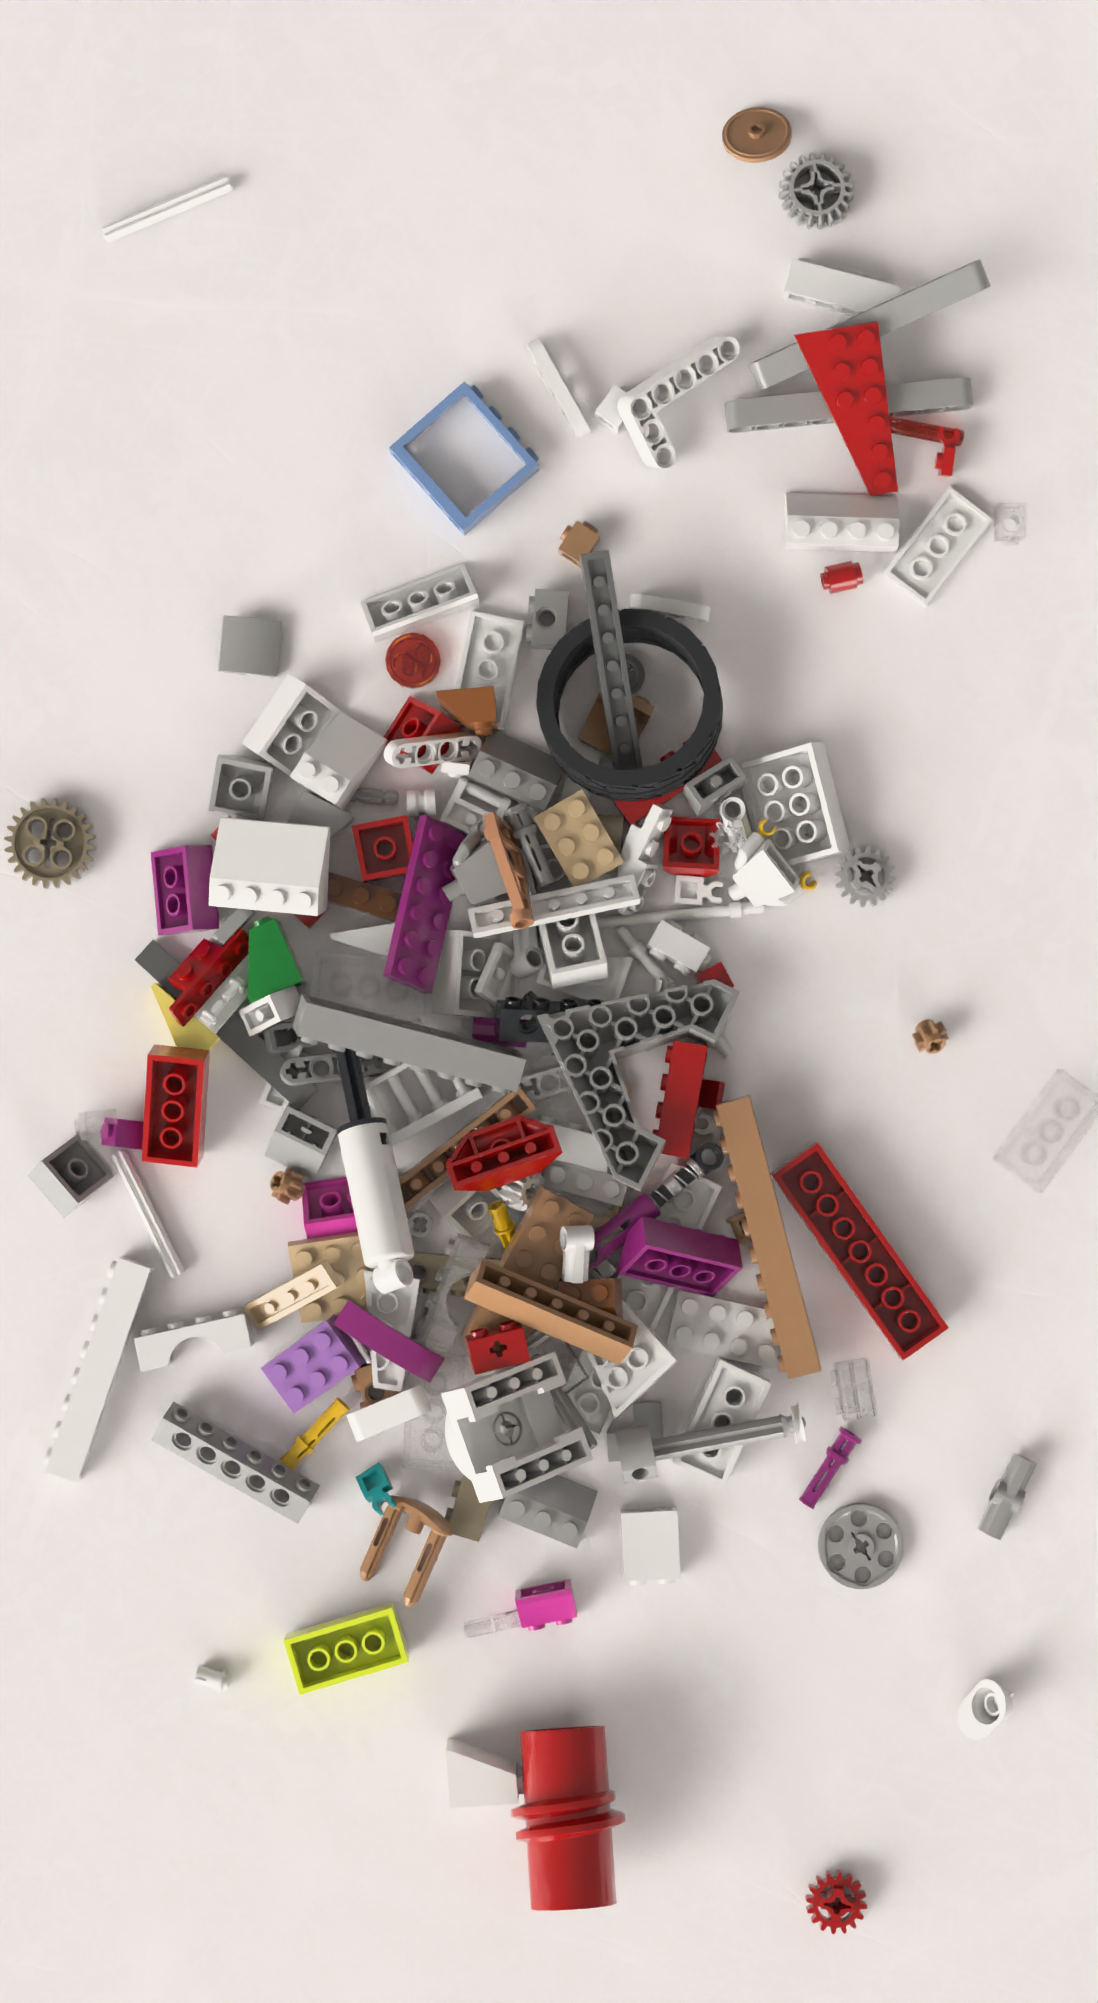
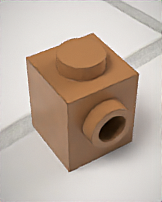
[558,521,600,569]

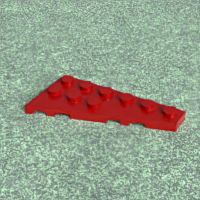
[793,322,898,496]

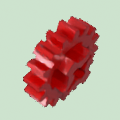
[805,1869,867,1934]

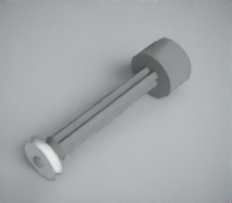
[615,1402,806,1483]

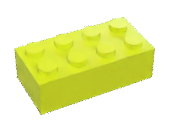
[283,1602,410,1695]

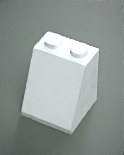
[446,1738,524,1809]

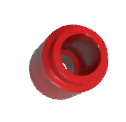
[820,561,863,594]

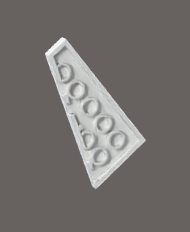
[557,1262,679,1419]

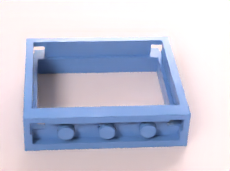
[389,381,539,536]

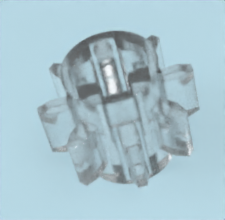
[709,819,746,855]

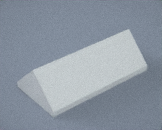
[360,563,479,643]

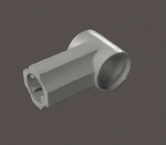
[509,926,546,978]

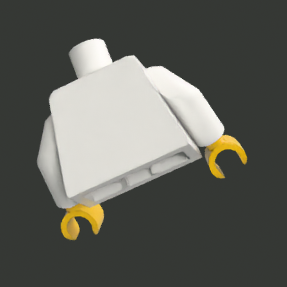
[728,818,817,906]

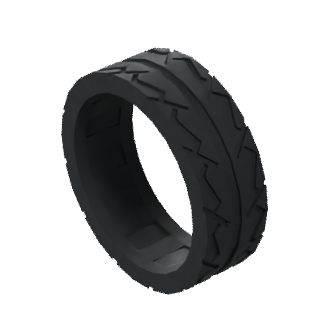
[536,609,723,802]

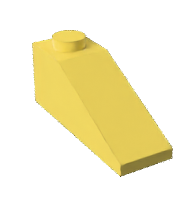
[151,983,220,1051]

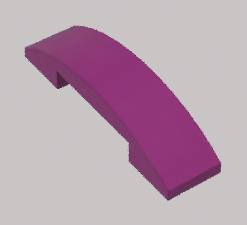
[333,1300,445,1383]

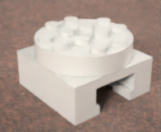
[441,1351,593,1503]

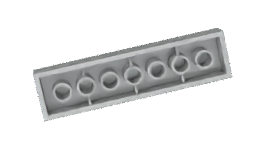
[292,994,526,1094]

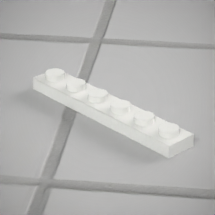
[468,874,640,939]

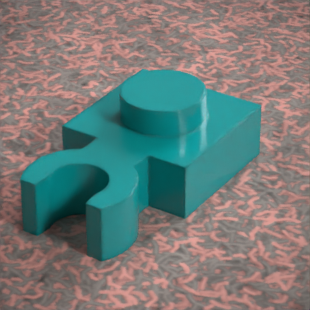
[355,1462,396,1516]

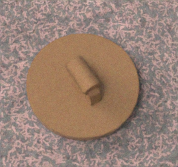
[722,107,792,163]

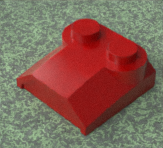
[662,816,721,877]

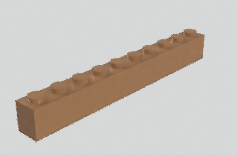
[713,1095,821,1379]

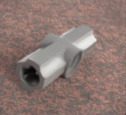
[977,1453,1037,1540]

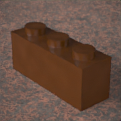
[328,872,402,922]

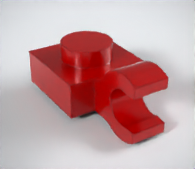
[934,426,959,477]

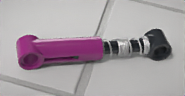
[589,1142,724,1269]

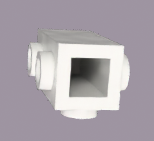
[646,919,711,976]

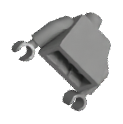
[442,821,510,907]

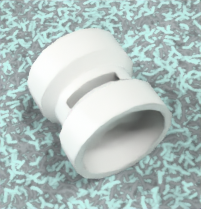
[407,788,436,817]

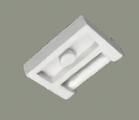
[440,776,512,844]

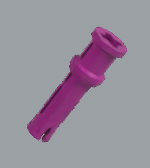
[799,1426,862,1509]

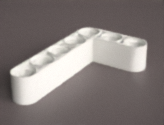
[618,336,740,469]

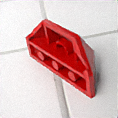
[445,1115,563,1192]

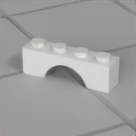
[134,1308,254,1372]

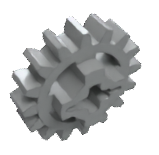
[834,846,896,907]

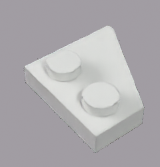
[474,943,519,1008]

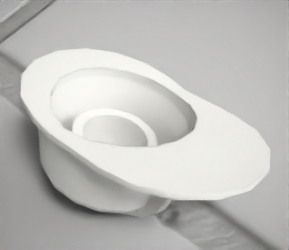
[957,1679,1014,1740]

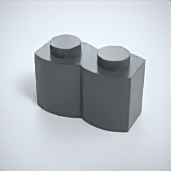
[263,1023,322,1054]

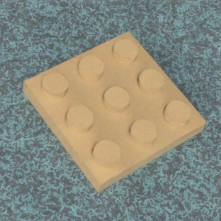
[288,1232,375,1323]

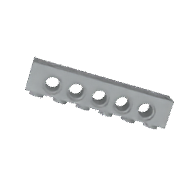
[151,1401,320,1524]

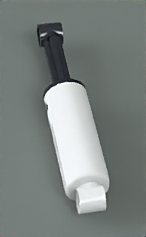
[328,1044,415,1293]

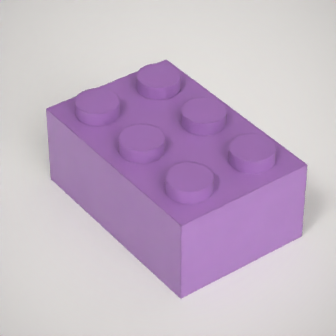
[261,1314,365,1414]

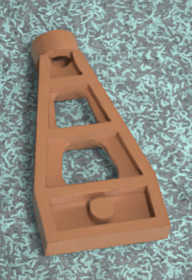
[483,812,534,929]

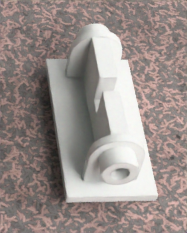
[194,975,248,1034]

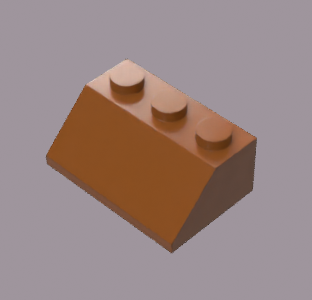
[436,686,498,736]

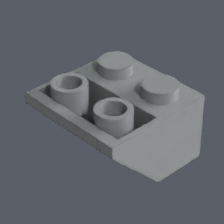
[264,1105,338,1180]

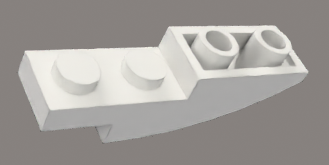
[617,804,673,915]

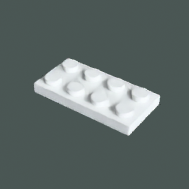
[667,1290,781,1370]

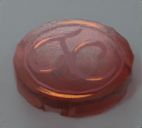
[385,632,441,689]

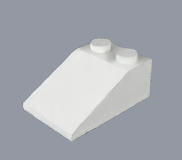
[290,712,388,811]

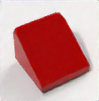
[698,1079,725,1110]

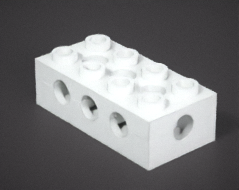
[672,1357,772,1487]

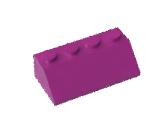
[617,1216,743,1297]

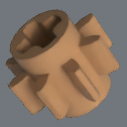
[912,1019,949,1054]
[270,1167,305,1205]

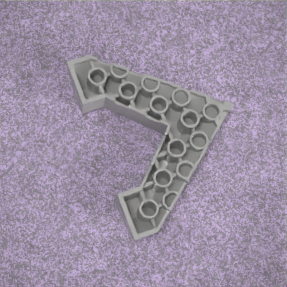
[537,979,740,1192]

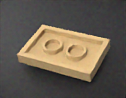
[533,789,624,887]

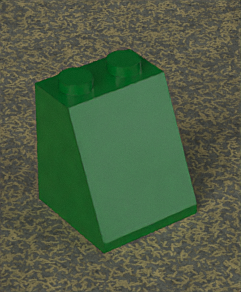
[248,916,307,1004]

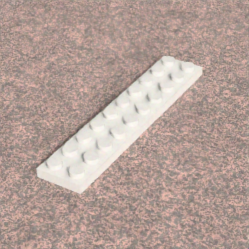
[556,1162,722,1441]

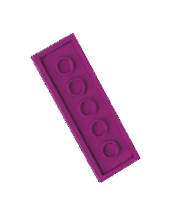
[383,815,467,994]

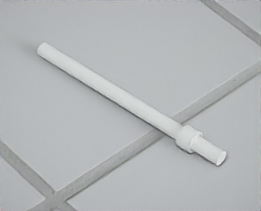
[596,901,764,928]
[616,926,734,1059]

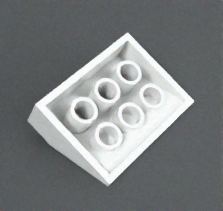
[738,742,851,866]
[209,817,330,916]

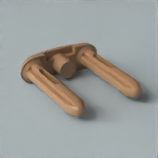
[360,1495,453,1607]

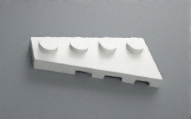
[364,1270,420,1392]

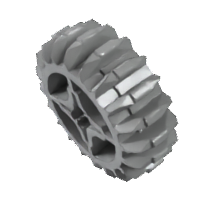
[778,152,854,230]

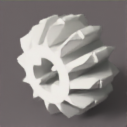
[498,1172,545,1212]

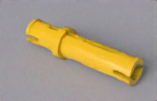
[280,1397,350,1470]

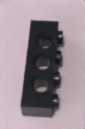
[494,997,604,1043]

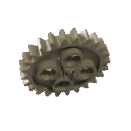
[4,798,97,889]

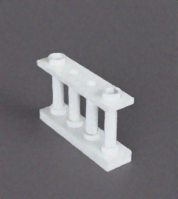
[364,1063,483,1147]

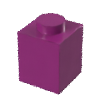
[100,1117,144,1150]

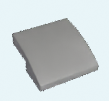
[217,615,282,678]

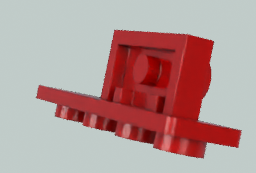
[168,928,249,1027]

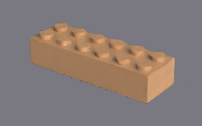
[461,1185,594,1351]

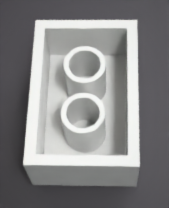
[538,913,608,989]

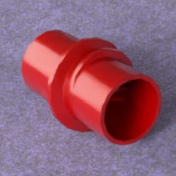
[510,1726,625,1911]

